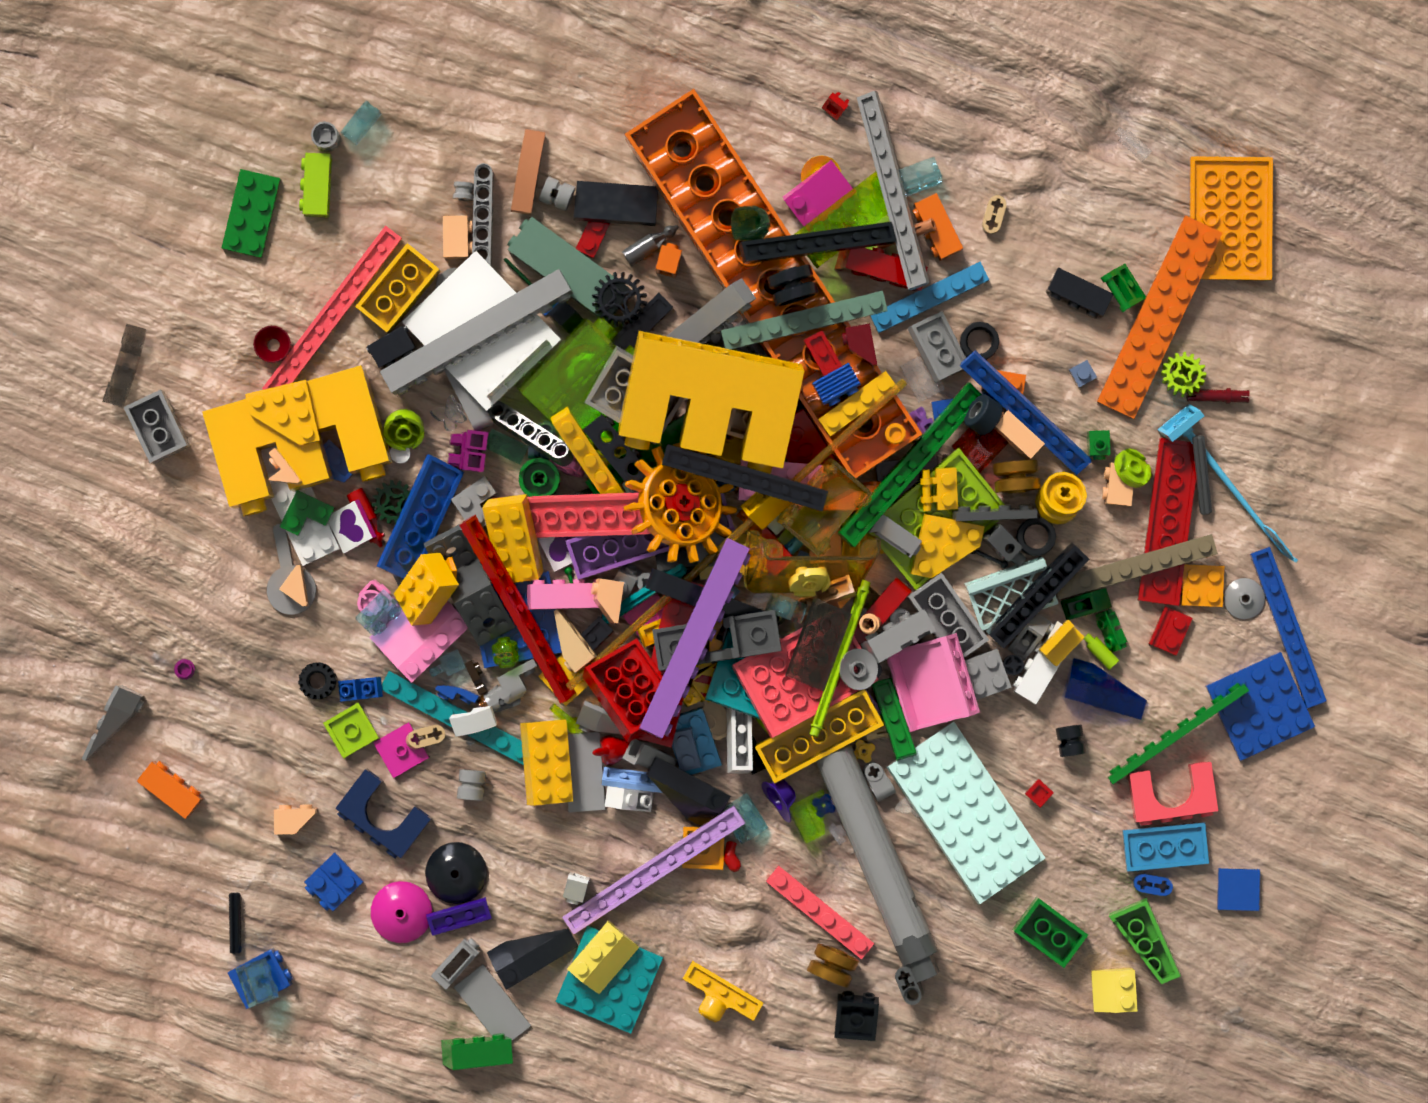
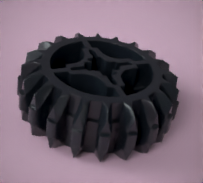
[592,272,647,328]

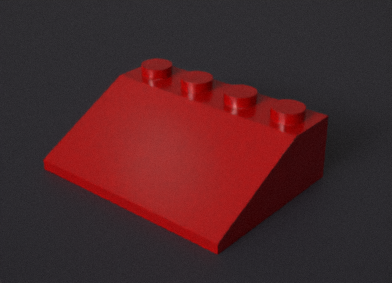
[582,638,682,743]

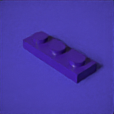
[426,897,492,936]

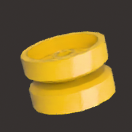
[1035,472,1087,524]

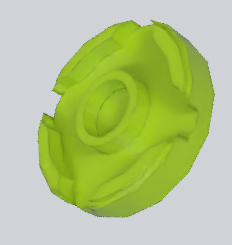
[1114,448,1152,488]

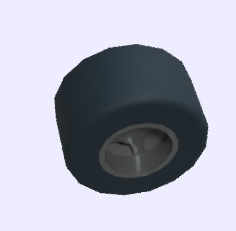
[964,395,1003,435]

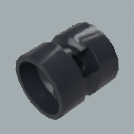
[1055,724,1086,757]

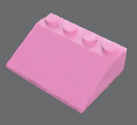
[369,601,468,683]

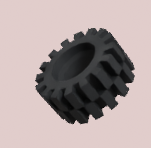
[298,662,337,699]

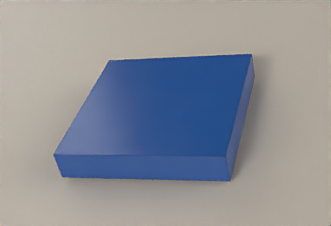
[1217,868,1260,911]

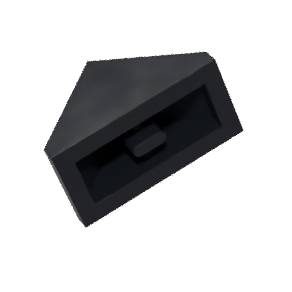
[548,302,591,342]

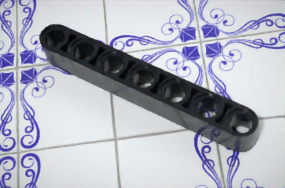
[645,568,780,622]

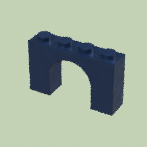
[335,769,432,859]

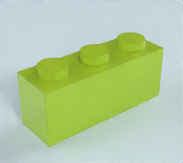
[299,153,332,217]

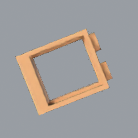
[993,410,1045,460]

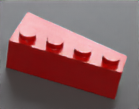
[834,247,928,291]

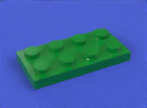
[221,169,281,258]

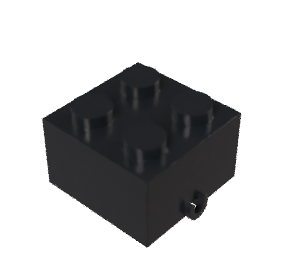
[366,325,418,370]

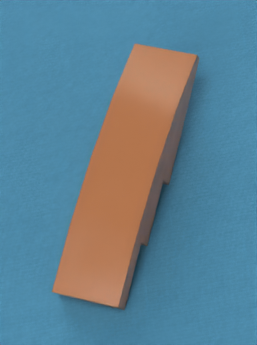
[511,129,545,215]

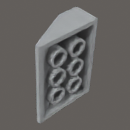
[584,346,684,445]

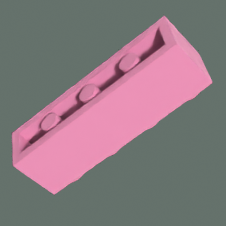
[527,579,599,610]

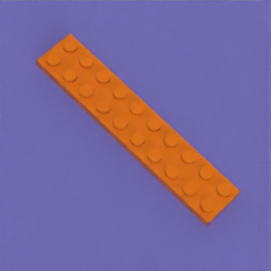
[1097,215,1222,419]

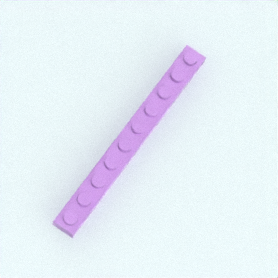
[562,805,746,935]

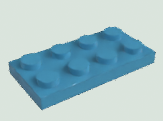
[1122,822,1209,872]

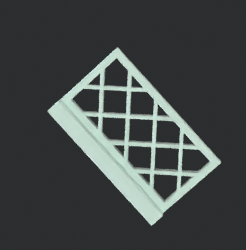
[964,556,1059,630]

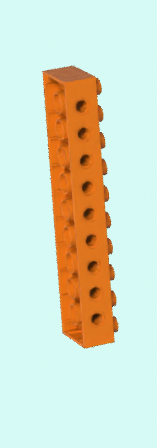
[625,89,923,482]

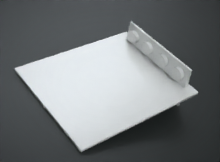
[402,251,561,411]

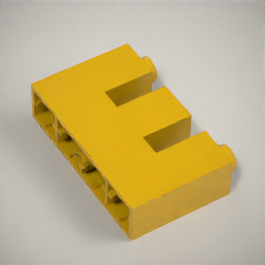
[618,331,804,474]
[202,365,393,517]

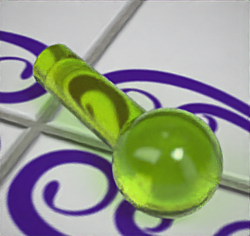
[549,703,581,734]

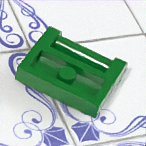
[1101,264,1146,313]

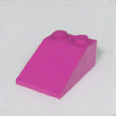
[782,160,856,233]

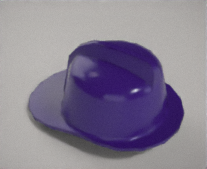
[761,779,796,823]

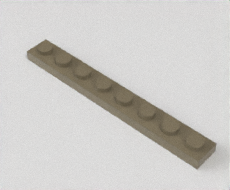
[1057,534,1218,600]

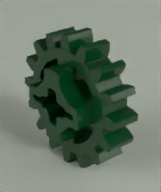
[372,480,410,524]

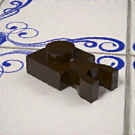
[464,660,488,695]

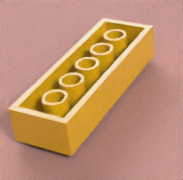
[755,689,884,783]

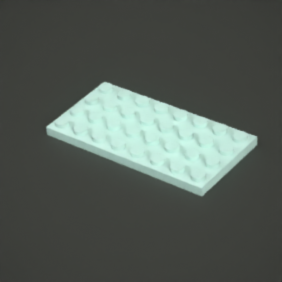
[886,722,1045,905]

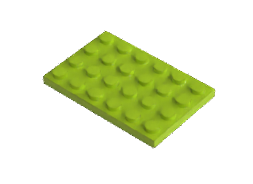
[869,448,1005,590]

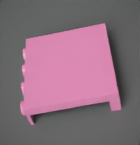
[887,633,980,732]

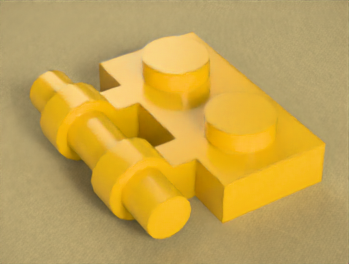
[920,467,958,511]

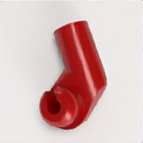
[724,841,741,872]

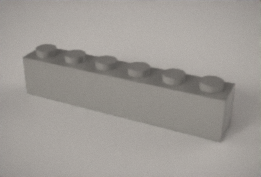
[667,278,756,344]

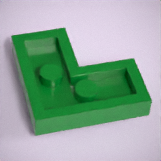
[280,490,335,536]

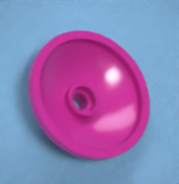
[371,881,432,943]

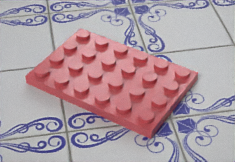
[732,608,878,739]

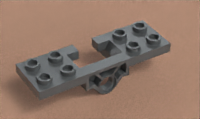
[652,610,782,671]

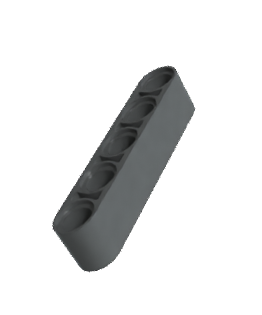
[488,401,573,466]

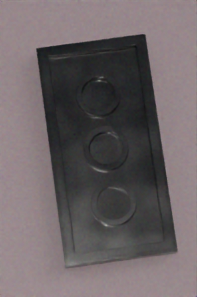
[574,181,658,226]

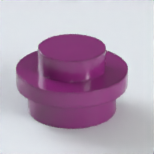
[174,659,195,680]

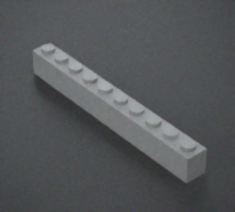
[380,269,574,396]

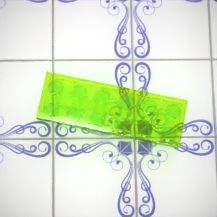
[794,171,888,269]

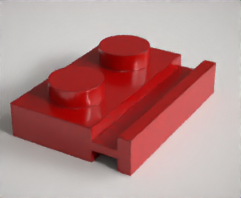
[1148,606,1193,656]

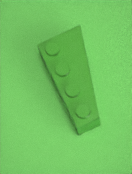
[1109,898,1181,984]

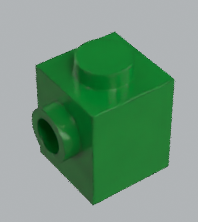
[1087,430,1111,460]

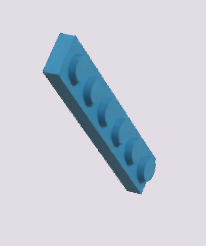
[870,261,989,334]

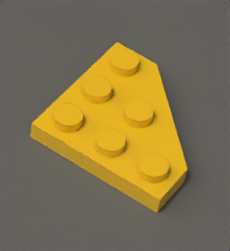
[245,380,321,446]
[911,513,985,578]

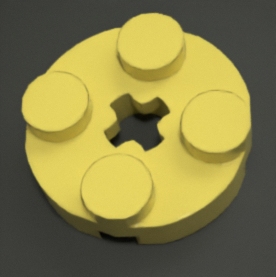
[788,567,831,598]

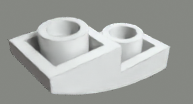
[449,706,498,737]

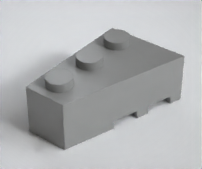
[861,609,937,664]

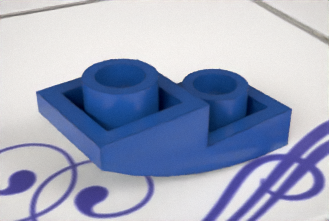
[338,677,383,702]
[435,685,480,705]

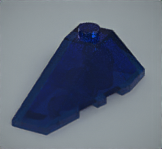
[1062,658,1147,720]

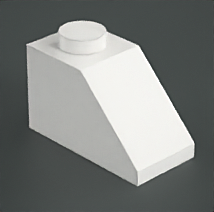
[563,872,590,905]

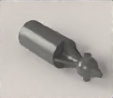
[622,225,679,267]

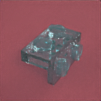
[356,589,402,636]
[722,793,768,844]

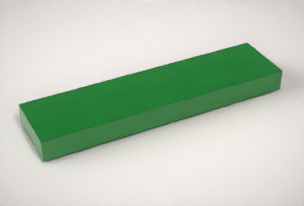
[871,678,917,761]

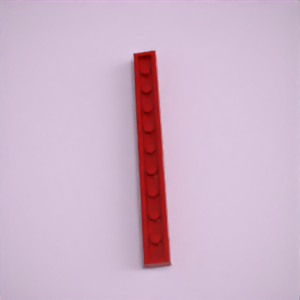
[459,515,576,704]

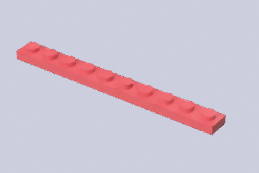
[262,225,402,390]

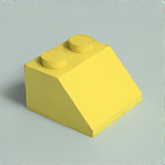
[1091,968,1138,1013]

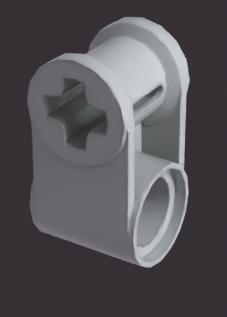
[863,762,896,803]

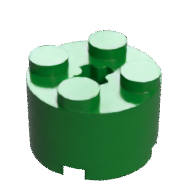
[519,458,561,497]

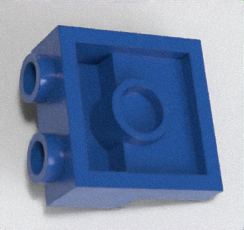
[304,852,364,911]

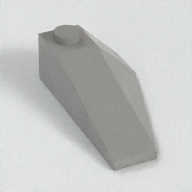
[576,700,621,734]

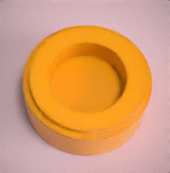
[885,423,906,444]

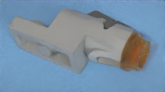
[477,659,538,713]

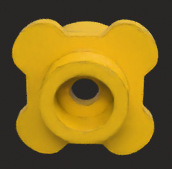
[854,740,875,763]

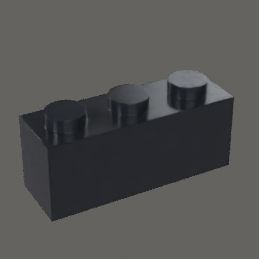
[1046,267,1113,319]

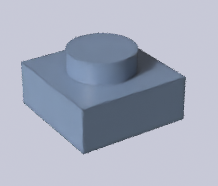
[1069,360,1097,388]

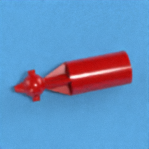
[346,488,385,548]

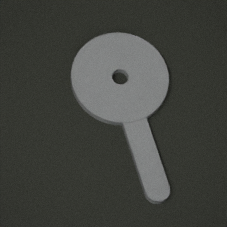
[267,524,316,615]

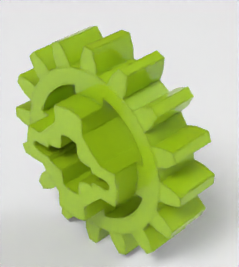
[1161,352,1206,397]

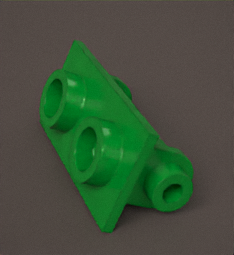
[1095,608,1128,652]

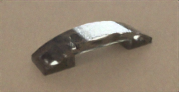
[102,324,147,408]

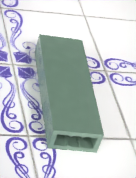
[507,217,631,323]

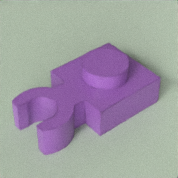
[909,406,934,434]

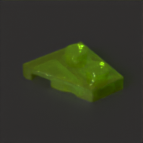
[789,789,825,844]

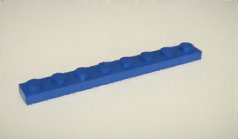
[960,350,1092,475]
[1250,547,1327,708]

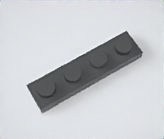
[952,504,1037,521]

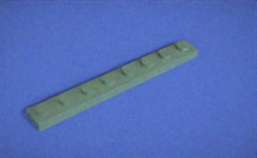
[721,291,888,350]

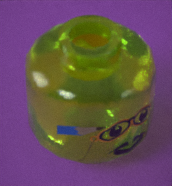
[491,637,520,668]

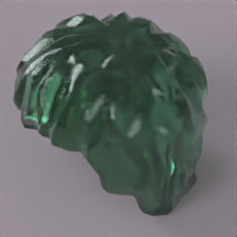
[731,206,771,241]

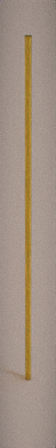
[566,378,907,691]

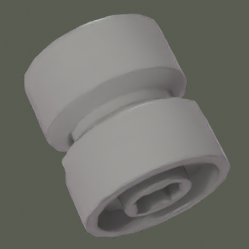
[311,121,341,152]
[539,176,576,212]
[457,769,486,801]

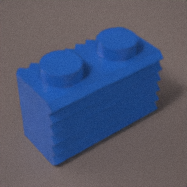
[812,363,861,407]

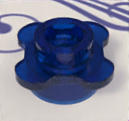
[812,794,836,817]

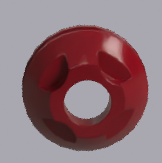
[253,325,291,363]

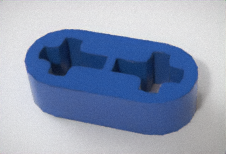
[1133,874,1173,896]

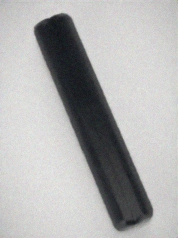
[229,892,241,954]

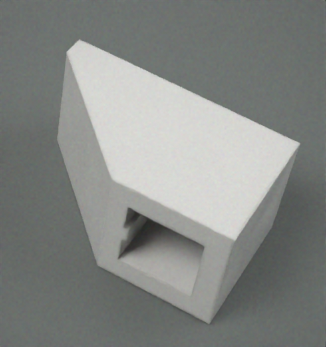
[605,786,654,812]

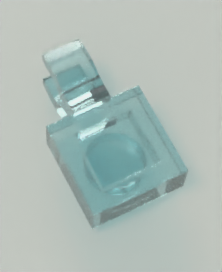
[429,649,466,677]

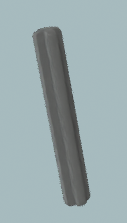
[1192,435,1212,515]

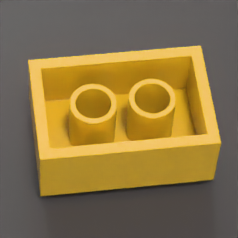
[394,553,459,626]

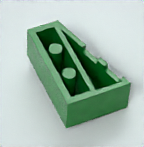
[441,1033,513,1070]

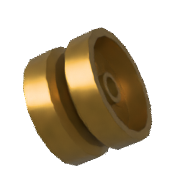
[993,460,1040,494]
[807,943,859,988]

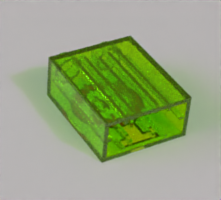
[516,317,635,438]

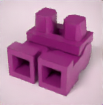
[447,430,488,472]

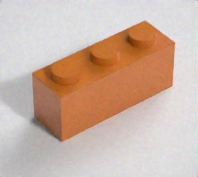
[912,193,963,261]
[137,761,203,819]

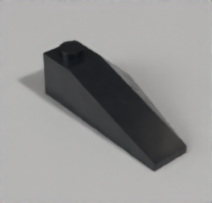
[646,756,731,826]
[487,928,578,990]

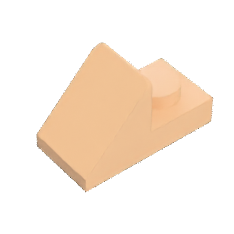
[268,448,302,484]

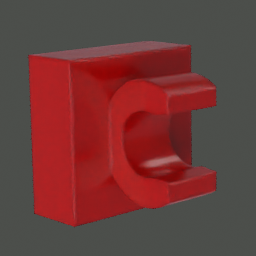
[822,92,849,120]
[1025,779,1054,808]

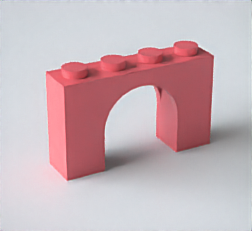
[1128,761,1218,826]

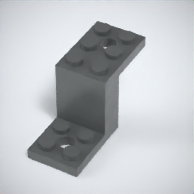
[423,524,515,646]

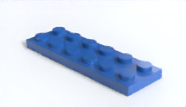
[377,454,464,579]

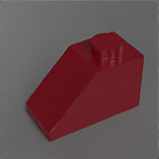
[841,323,877,367]

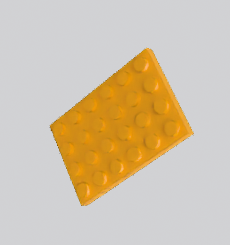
[1189,156,1273,281]

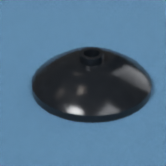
[425,842,487,904]

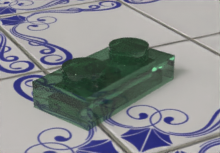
[486,429,529,465]

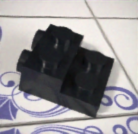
[834,991,879,1041]

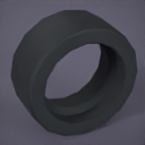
[960,322,1000,360]
[1016,517,1056,556]

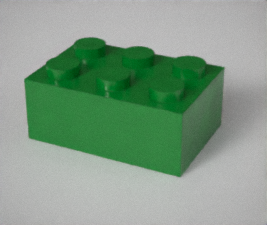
[1012,896,1088,968]

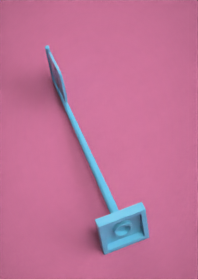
[1157,404,1298,562]

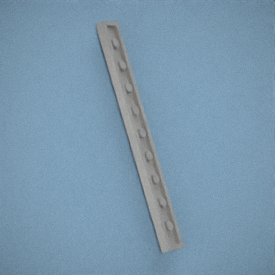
[857,91,930,290]

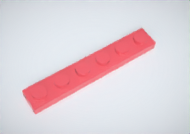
[766,865,875,960]

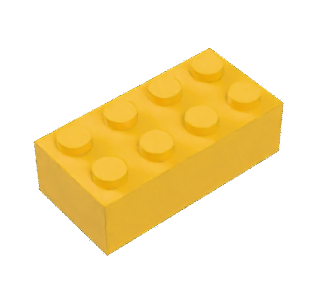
[355,243,441,334]
[482,494,544,583]
[520,719,573,806]

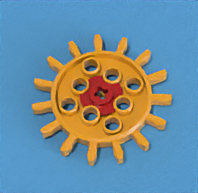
[624,443,737,563]

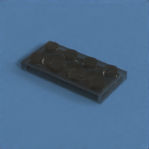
[785,598,852,691]

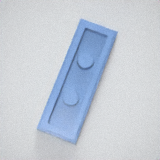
[602,767,663,793]

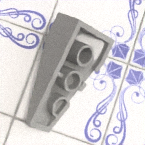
[82,685,145,761]

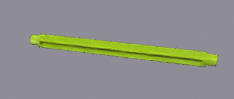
[809,580,871,737]

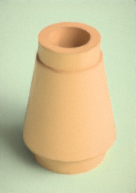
[859,614,881,634]

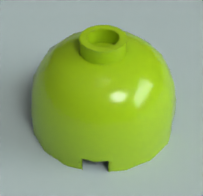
[383,409,424,451]

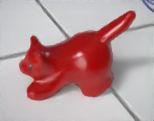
[592,735,640,766]

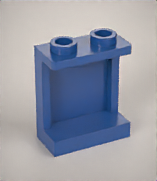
[227,948,293,1009]

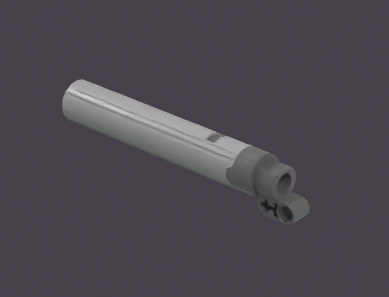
[816,744,939,1005]

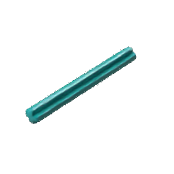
[602,564,687,624]

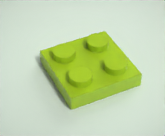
[323,702,380,759]

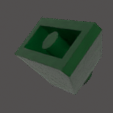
[1061,588,1112,620]

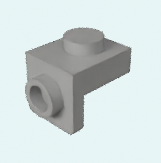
[614,564,642,598]

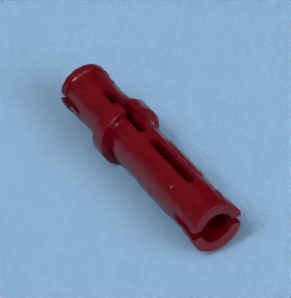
[1186,388,1250,404]

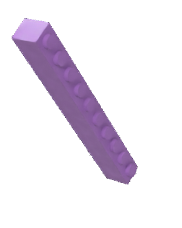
[639,538,751,739]

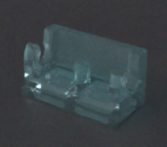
[340,100,381,146]
[899,157,942,196]

